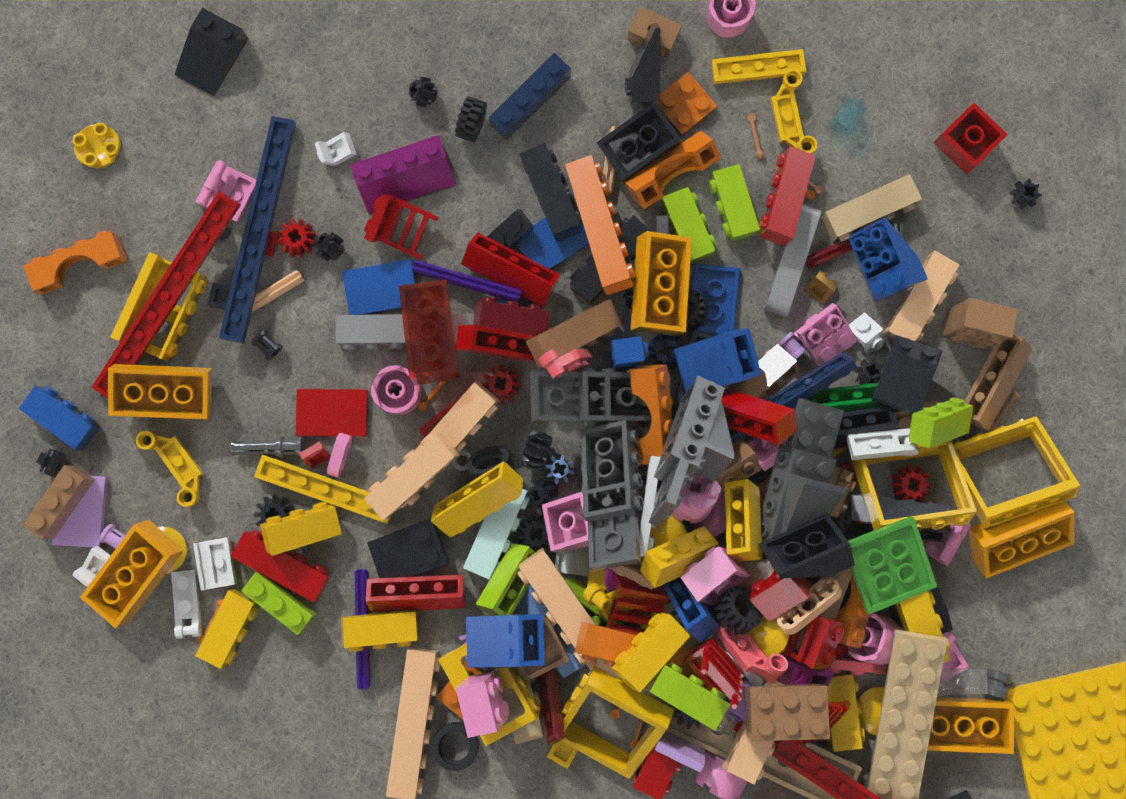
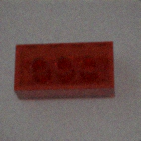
[399,279,460,385]

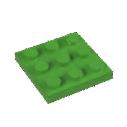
[848,516,937,614]

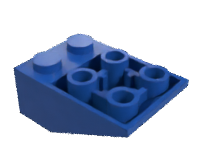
[848,218,928,302]
[674,328,762,392]
[466,614,545,667]

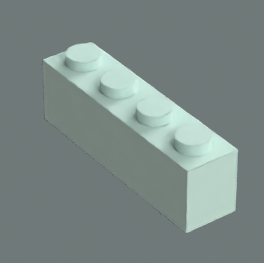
[463,489,530,580]

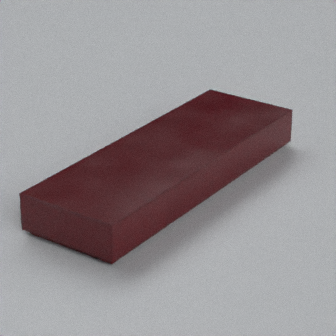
[537,668,565,744]

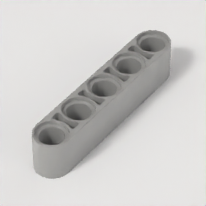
[763,205,821,317]

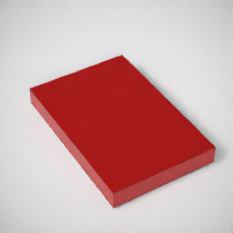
[295,389,368,437]

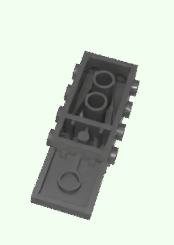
[530,368,671,427]
[649,376,735,527]
[761,398,847,542]
[580,420,645,571]

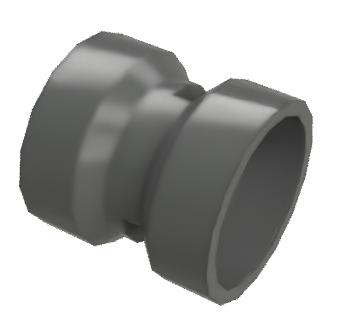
[982,668,1013,699]

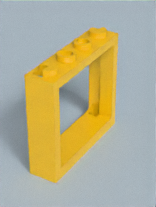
[953,416,1080,529]
[851,440,977,531]
[561,666,674,779]

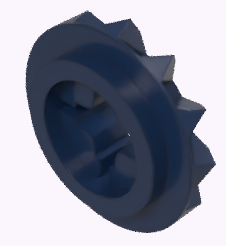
[648,334,684,370]

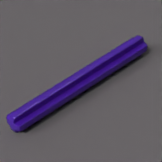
[412,260,522,302]
[355,569,370,689]

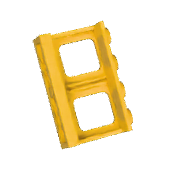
[110,252,207,362]
[438,643,540,746]

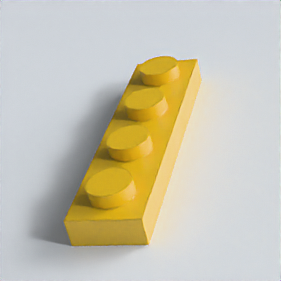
[711,49,806,84]

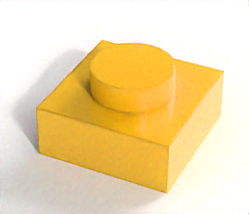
[547,741,578,769]

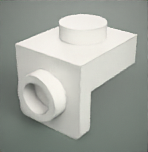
[315,132,356,166]
[849,312,886,355]
[72,546,111,587]

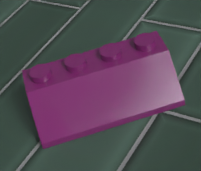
[350,135,456,214]

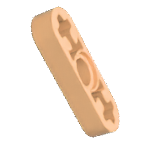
[777,577,842,635]

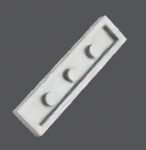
[639,456,660,557]

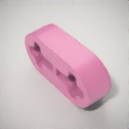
[327,433,352,478]

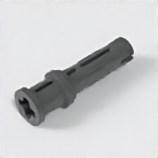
[231,436,305,458]

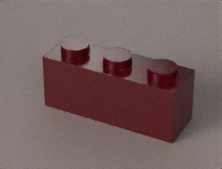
[473,297,550,336]

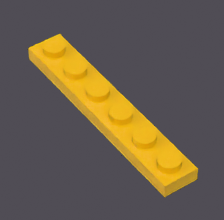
[254,455,392,524]

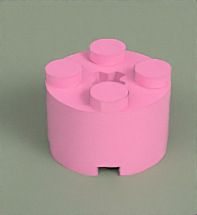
[706,0,756,38]
[371,365,422,415]
[671,474,721,523]
[848,613,903,665]
[694,751,748,799]

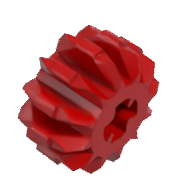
[277,219,317,258]
[481,365,521,405]
[890,465,932,503]

